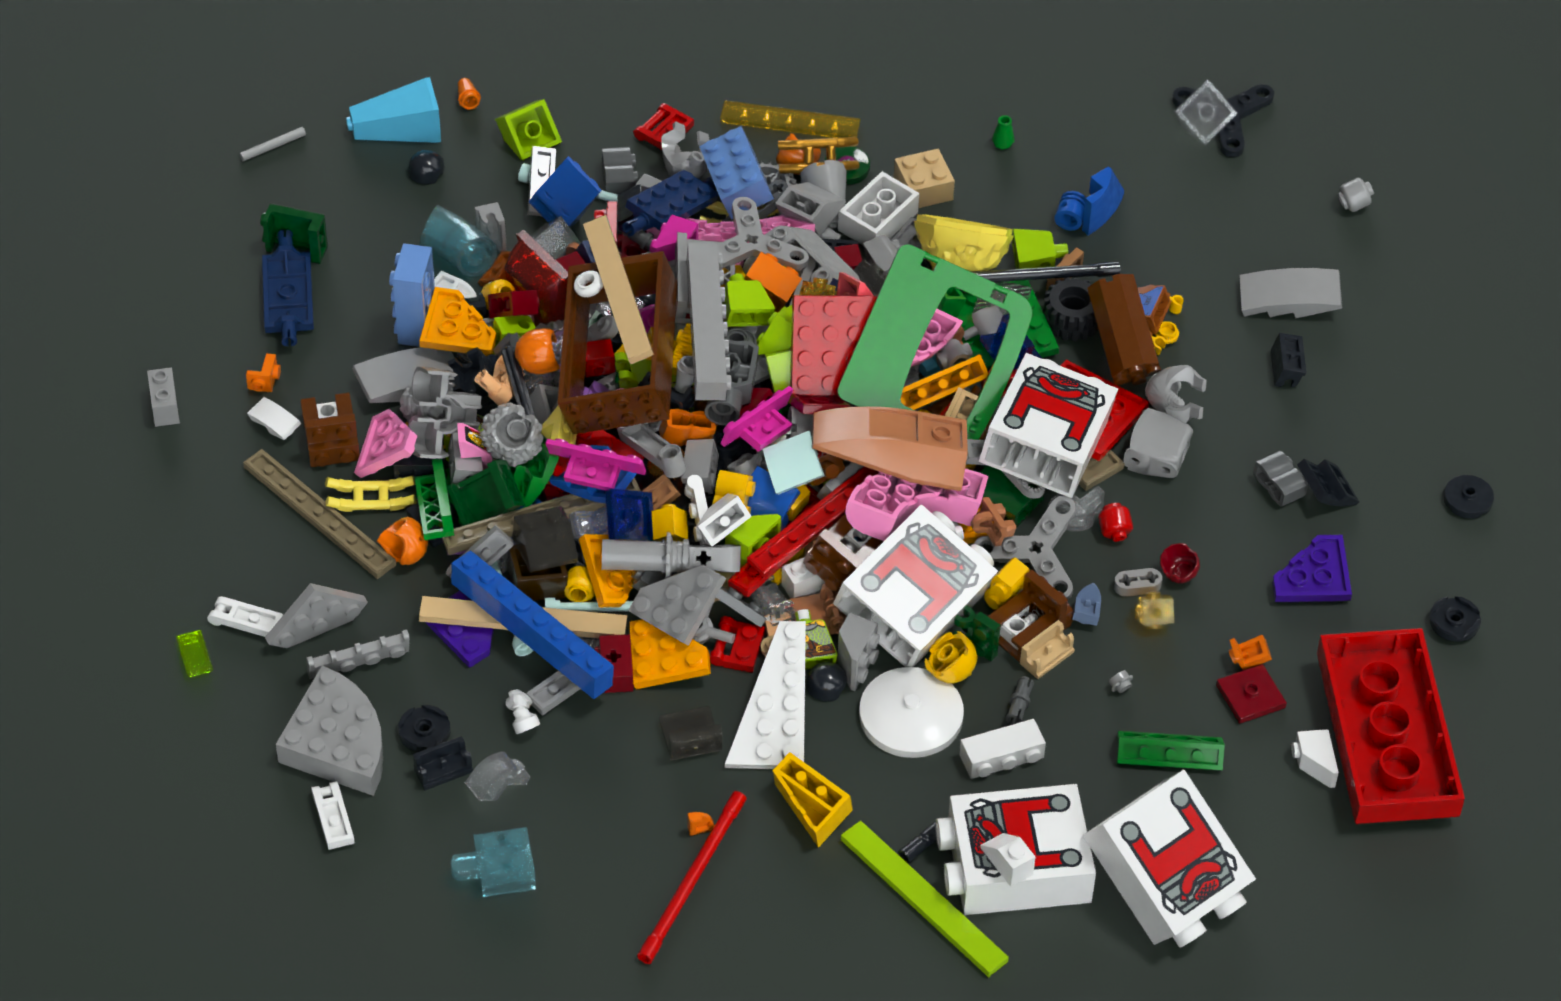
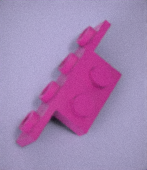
[721,386,793,452]
[545,438,646,492]

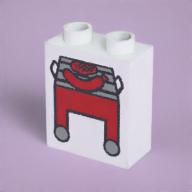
[979,353,1118,498]
[833,505,998,667]
[1083,770,1256,948]
[936,784,1096,915]

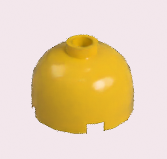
[925,631,977,684]

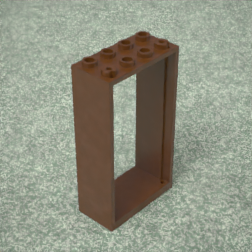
[558,251,677,434]

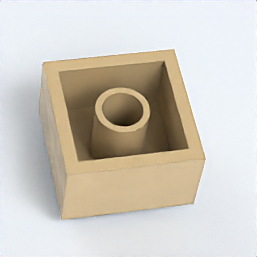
[893,148,955,208]

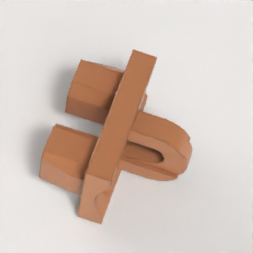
[971,497,1016,546]

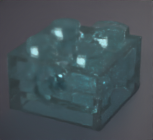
[451,827,536,897]

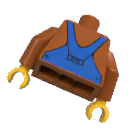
[1138,284,1184,355]

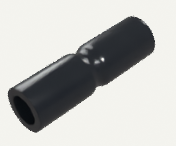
[898,821,937,863]

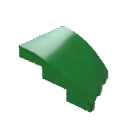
[508,438,559,509]

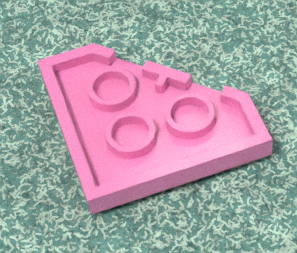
[354,409,417,478]

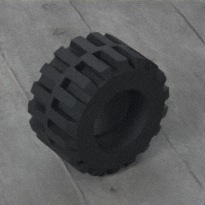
[1043,277,1099,341]

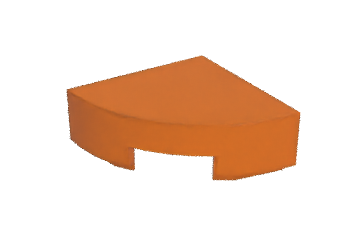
[687,812,715,836]

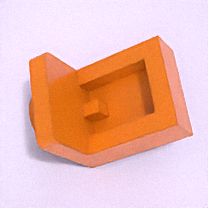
[246,353,281,392]
[1229,635,1272,671]

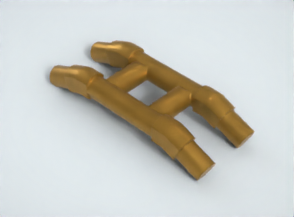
[778,137,859,174]

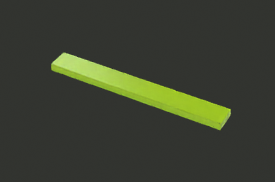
[841,820,1009,977]

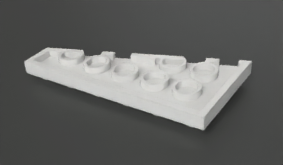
[725,621,806,769]

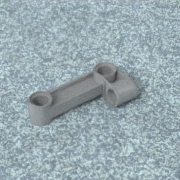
[617,421,686,478]

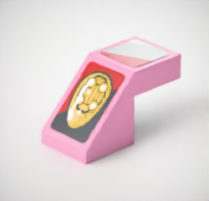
[457,423,493,470]

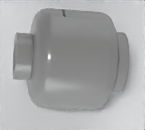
[1337,177,1374,212]

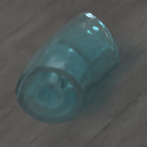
[419,205,497,277]

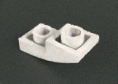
[247,397,301,440]

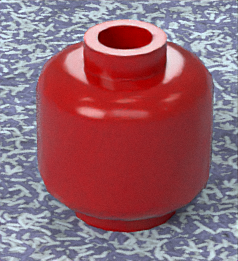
[1098,503,1133,542]

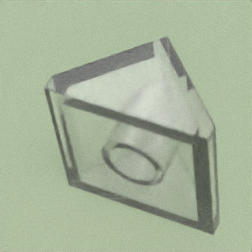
[1174,79,1238,145]
[514,216,581,272]

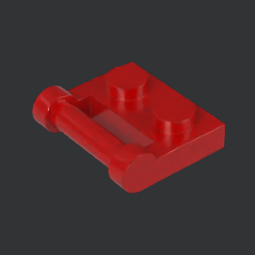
[633,103,694,150]
[710,616,765,673]

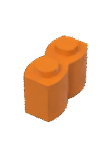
[659,409,716,446]

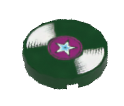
[825,146,870,185]

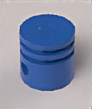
[1054,191,1086,231]

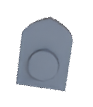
[1072,583,1101,626]

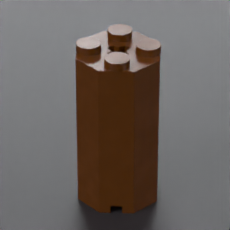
[1087,274,1161,385]

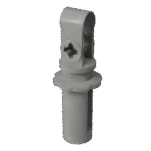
[602,532,741,579]

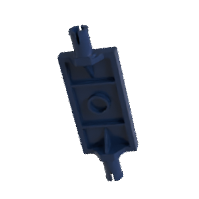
[622,170,719,236]
[262,230,314,346]

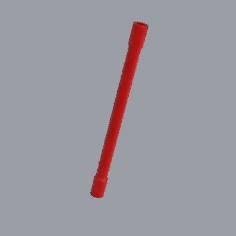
[637,791,747,964]

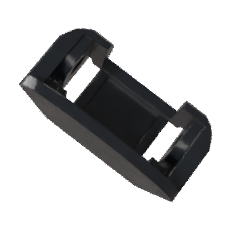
[448,347,515,417]

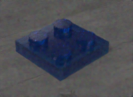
[605,489,655,541]

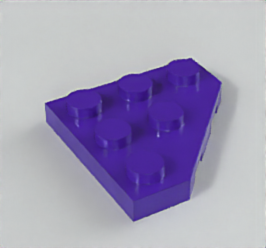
[1272,535,1352,602]
[425,591,494,668]

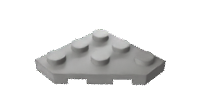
[628,565,726,646]
[265,583,368,648]

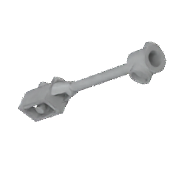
[863,235,973,371]

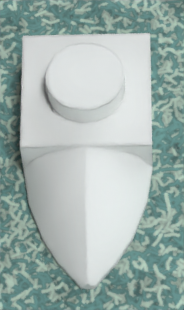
[434,271,477,299]

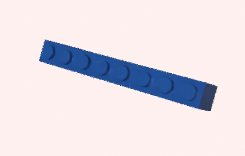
[451,550,614,699]

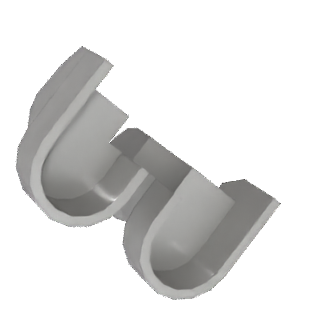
[408,367,482,459]

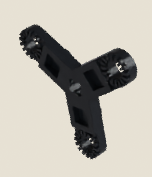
[1172,84,1274,158]

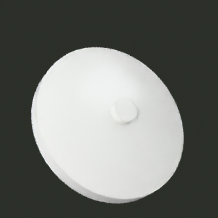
[859,667,964,758]

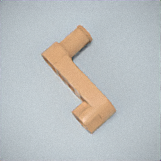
[474,355,527,406]

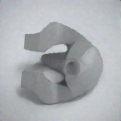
[661,121,709,179]
[1145,365,1207,423]

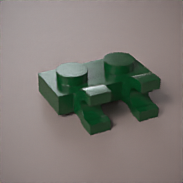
[953,606,1001,661]

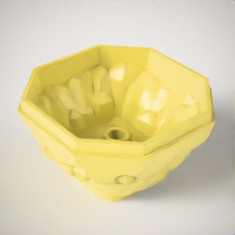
[914,214,1014,272]

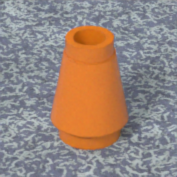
[457,78,481,110]

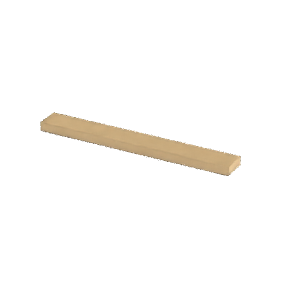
[583,215,654,364]
[419,596,627,639]

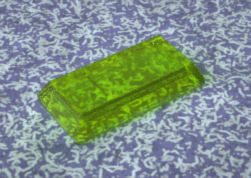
[176,629,213,677]

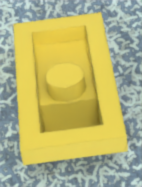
[541,405,577,445]

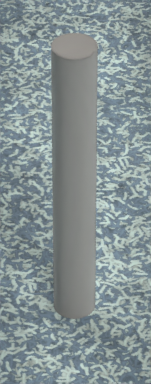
[240,127,306,162]

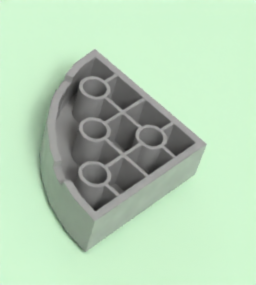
[276,665,383,796]

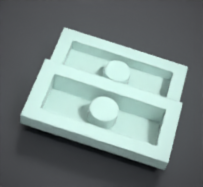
[763,431,825,495]

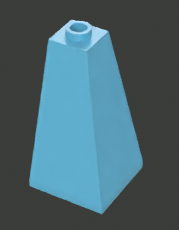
[346,77,441,143]

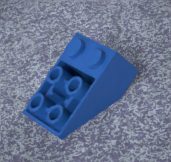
[529,156,602,236]

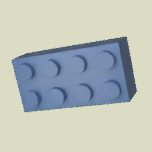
[699,126,774,220]
[389,243,435,347]

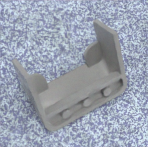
[754,226,860,295]

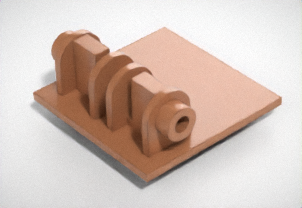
[789,584,847,635]

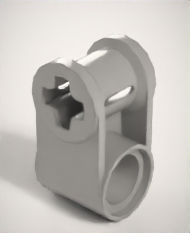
[727,450,768,475]

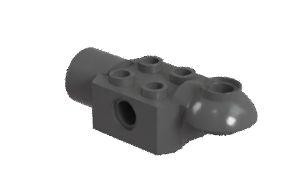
[705,326,759,425]

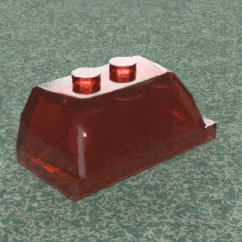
[504,230,568,323]

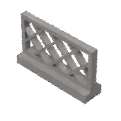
[675,232,735,319]

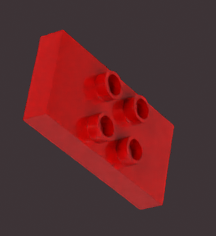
[1317,628,1465,824]

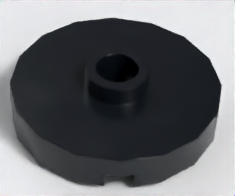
[1443,475,1494,519]
[1429,596,1481,642]
[398,705,451,752]

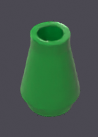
[992,115,1015,149]

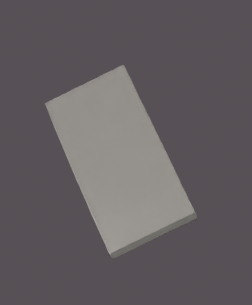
[1240,268,1342,318]
[352,347,455,403]

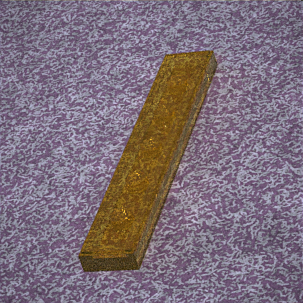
[721,100,861,138]

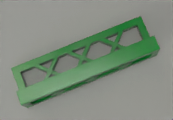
[414,458,455,540]
[1117,731,1225,770]

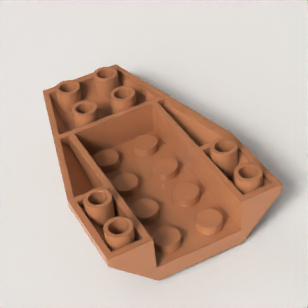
[812,407,968,491]

